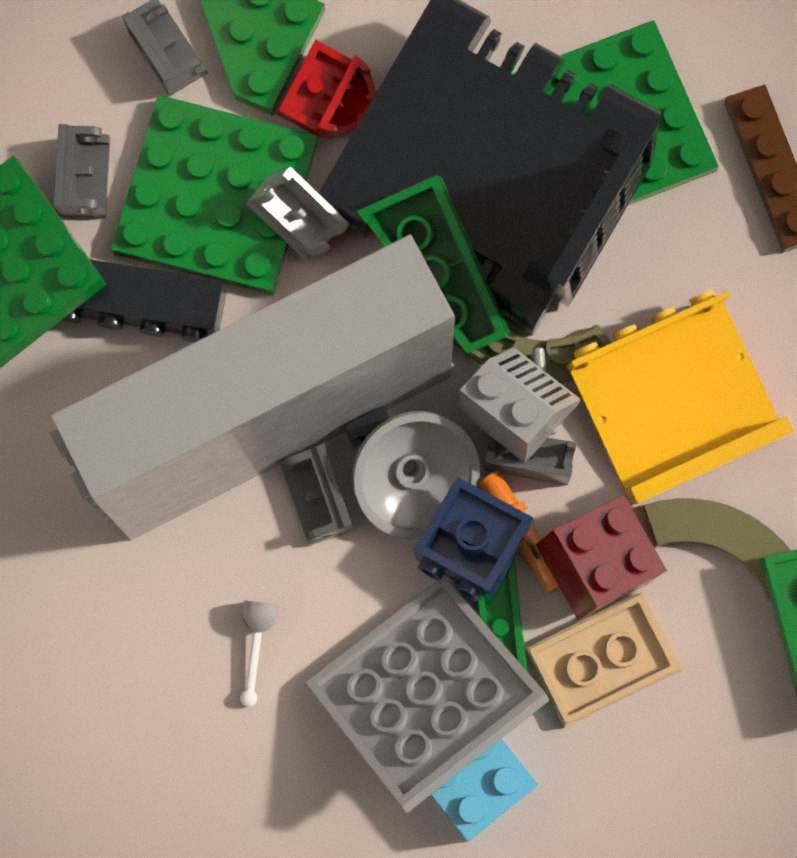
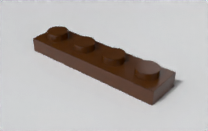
[724,84,797,253]

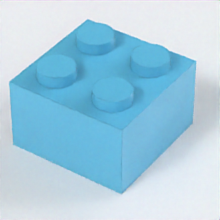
[431,739,538,842]

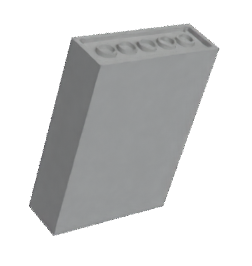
[50,237,456,540]

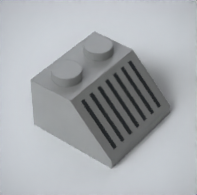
[458,348,581,463]

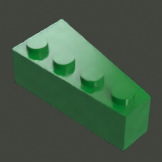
[357,175,511,354]

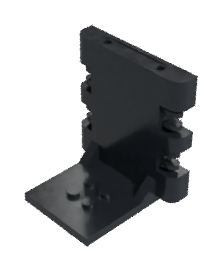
[318,0,661,335]

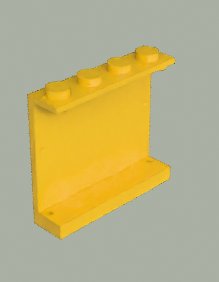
[567,289,794,506]

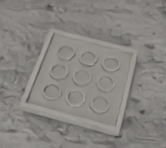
[306,576,549,814]

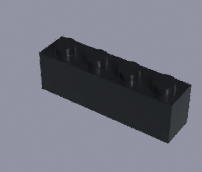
[62,259,227,343]

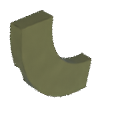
[454,324,611,383]
[642,498,791,601]

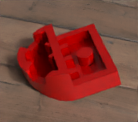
[276,39,377,139]

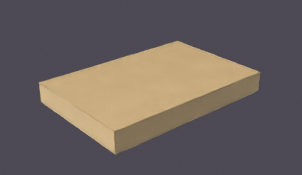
[525,592,682,728]

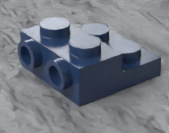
[413,477,534,602]

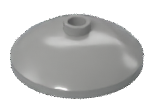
[352,411,480,539]

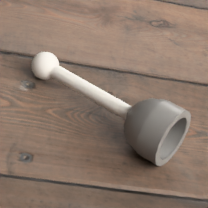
[240,600,278,707]

